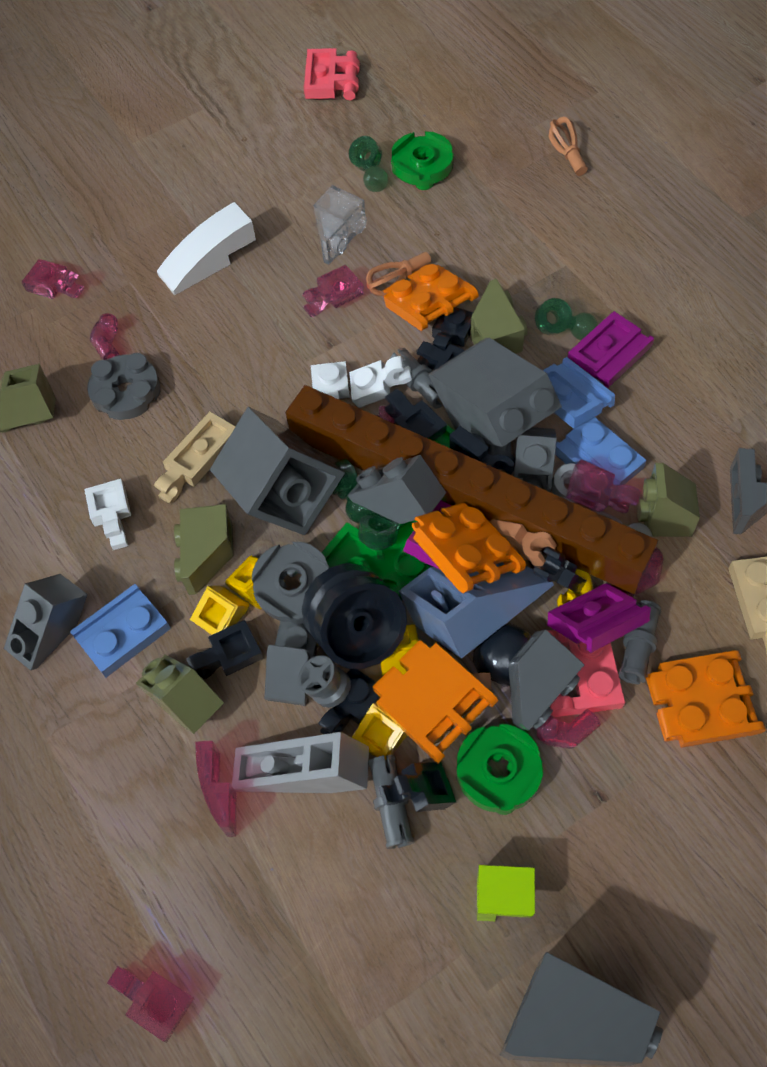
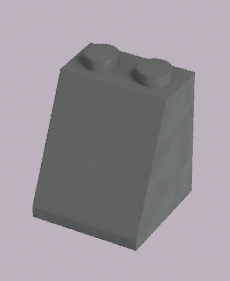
[428,338,562,447]
[210,407,345,535]
[500,952,663,1067]

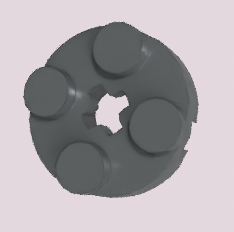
[87,353,160,420]
[252,542,329,624]

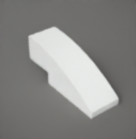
[157,202,256,295]

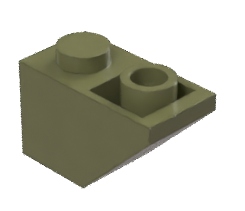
[471,279,527,354]
[0,363,56,433]
[637,463,700,537]
[174,504,234,595]
[136,655,224,734]

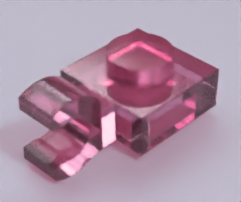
[21,259,85,299]
[302,264,364,317]
[566,459,641,513]
[107,966,194,1042]

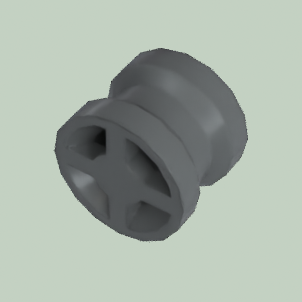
[298,655,351,708]

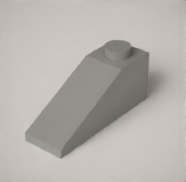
[231,732,369,793]

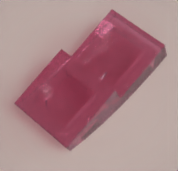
[195,741,237,837]

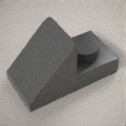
[730,448,767,534]
[264,621,319,706]

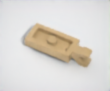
[154,411,236,504]
[728,557,767,654]

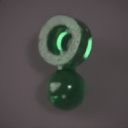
[348,136,388,192]
[535,298,598,340]
[332,459,375,523]
[358,510,399,550]

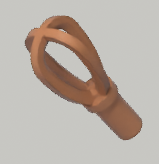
[549,117,588,176]
[366,252,431,296]

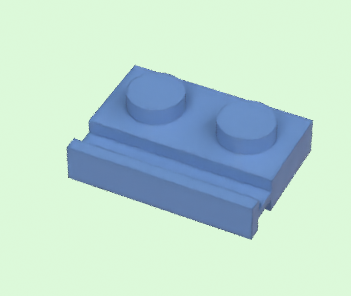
[543,357,616,429]
[555,417,647,500]
[70,584,171,678]

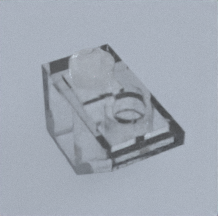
[313,185,367,265]

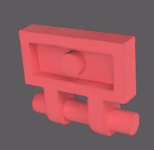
[304,48,360,100]

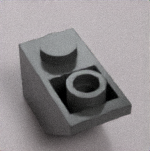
[513,427,557,492]
[347,455,446,524]
[4,574,88,670]
[509,630,584,730]

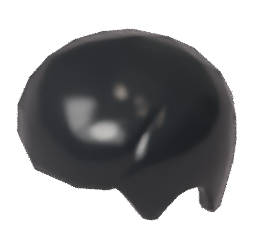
[473,624,532,687]

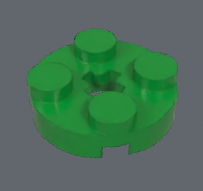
[391,131,454,190]
[456,724,543,815]

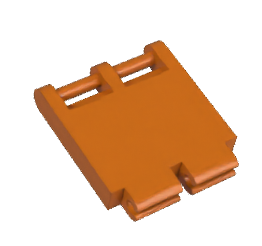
[383,264,479,331]
[412,503,526,593]
[372,640,498,763]
[646,650,766,748]

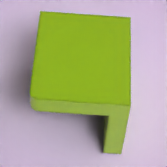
[477,865,535,921]

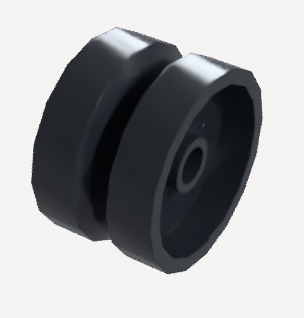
[301,563,407,669]

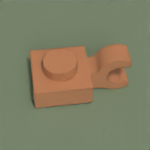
[490,519,557,567]

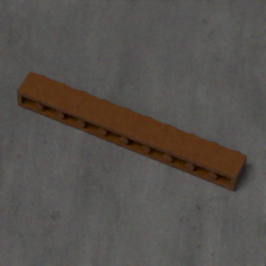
[285,385,659,594]

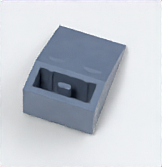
[399,562,554,659]

